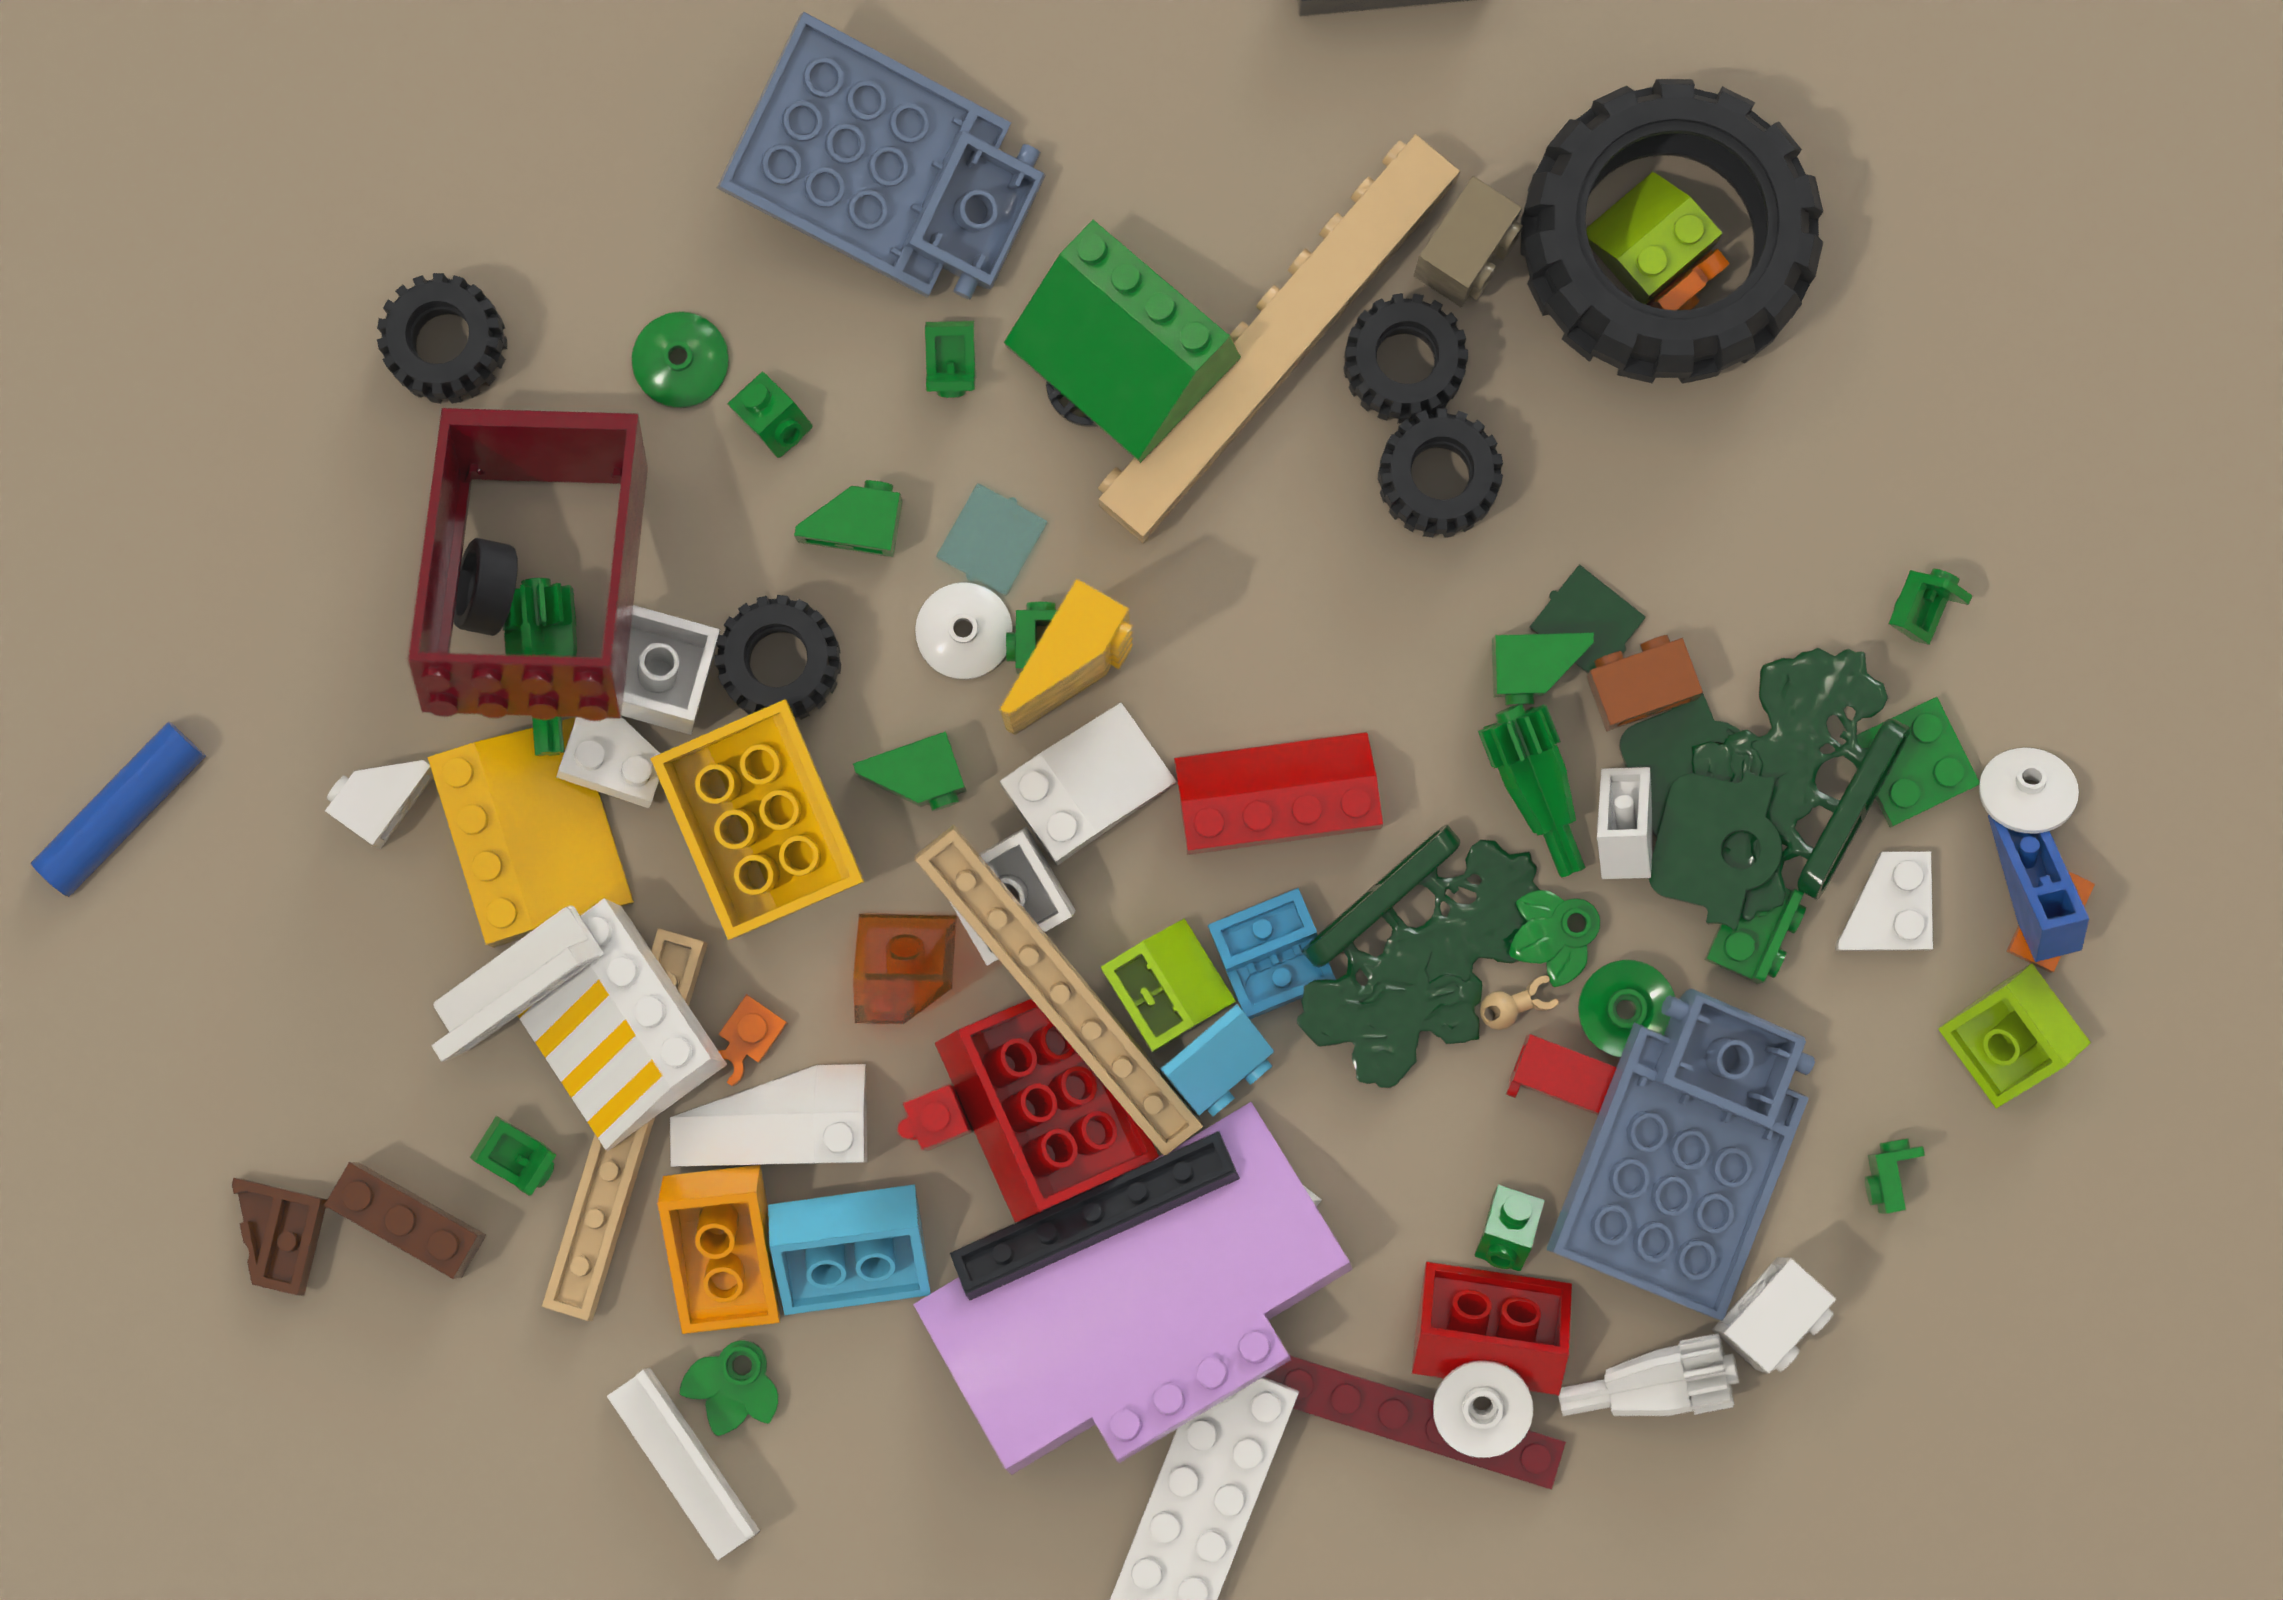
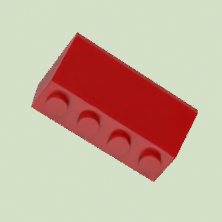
[1174,732,1383,855]

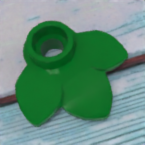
[1509,890,1600,987]
[679,1340,779,1436]

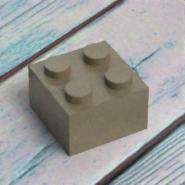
[1413,176,1523,308]

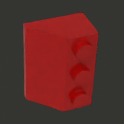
[1412,1262,1572,1395]

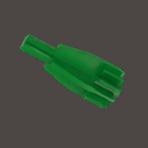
[502,578,577,756]
[1478,704,1586,878]

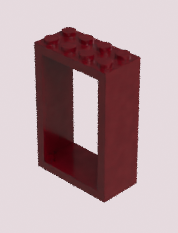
[408,408,648,721]

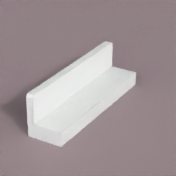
[431,905,603,1062]
[607,1367,760,1561]

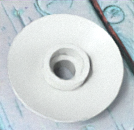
[915,583,1013,679]
[1979,748,2079,834]
[1433,1361,1533,1458]

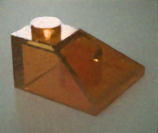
[853,914,957,1024]

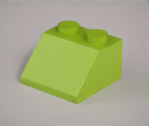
[1586,171,1723,305]
[1938,963,2091,1109]

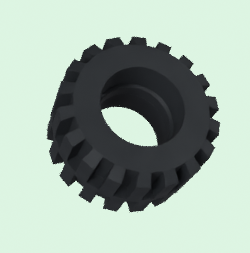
[377,273,507,404]
[1344,293,1468,424]
[1378,408,1503,538]
[715,595,842,720]

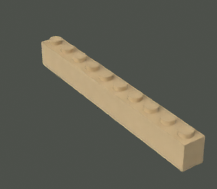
[1098,134,1460,544]

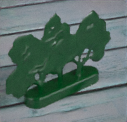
[1692,648,1911,921]
[1296,824,1540,1088]

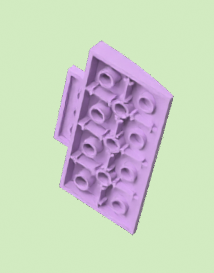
[913,1102,1353,1475]

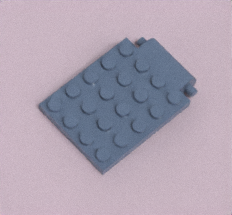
[717,12,1045,300]
[1546,989,1815,1321]

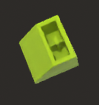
[1101,918,1236,1053]

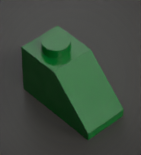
[794,480,903,557]
[1492,633,1594,706]
[853,731,966,811]

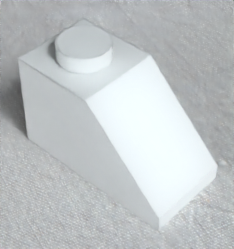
[325,760,433,849]
[1597,767,1653,879]

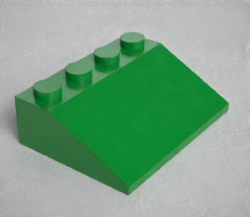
[1004,220,1241,463]

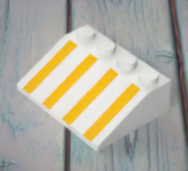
[518,898,727,1151]

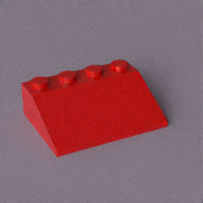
[935,998,1159,1223]

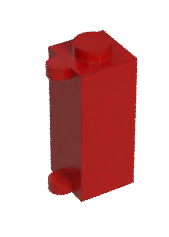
[1506,1034,1617,1115]
[897,1084,973,1151]

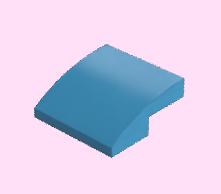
[1208,888,1336,1019]

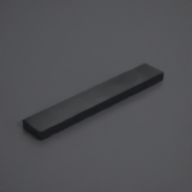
[950,1131,1240,1300]

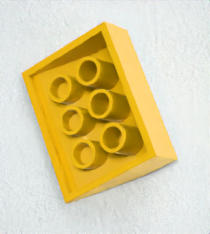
[1000,579,1133,735]
[650,699,864,940]
[427,717,634,948]

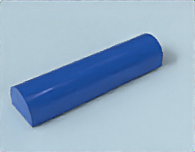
[31,721,206,897]

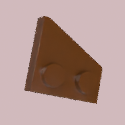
[232,1178,327,1296]

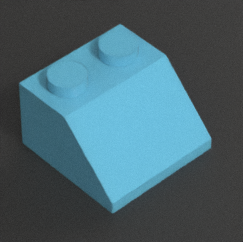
[1161,1005,1274,1117]

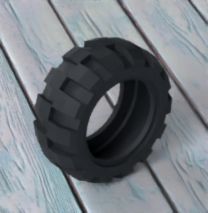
[1520,79,1823,384]

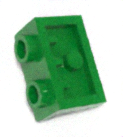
[1704,887,1806,984]

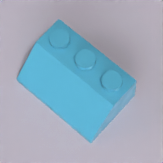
[768,1184,931,1315]

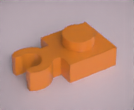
[1647,249,1730,310]
[718,994,788,1086]

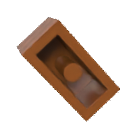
[1586,635,1703,732]

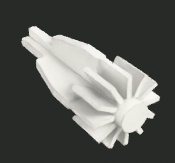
[1558,1333,1739,1416]

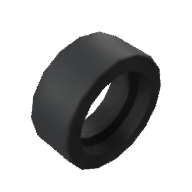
[454,538,518,636]

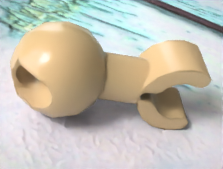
[1480,976,1559,1030]

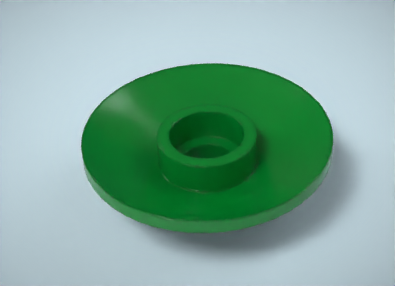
[632,312,729,408]
[1578,960,1676,1058]

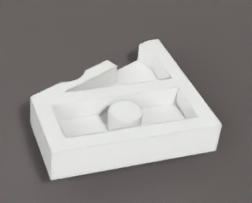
[556,717,661,808]
[1835,852,1933,951]

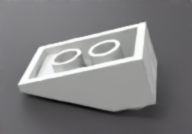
[1000,703,1177,866]

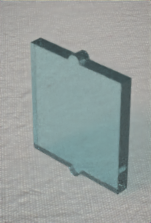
[936,483,1048,596]

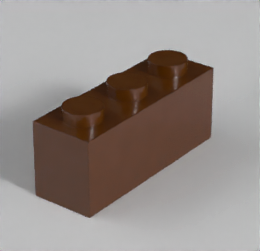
[324,1162,486,1279]

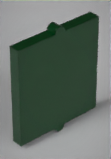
[1529,564,1646,674]

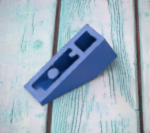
[1988,814,2089,962]

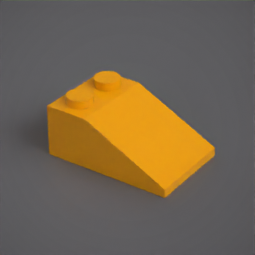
[657,1165,780,1334]

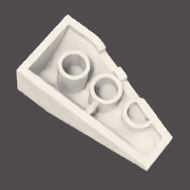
[670,1064,868,1167]

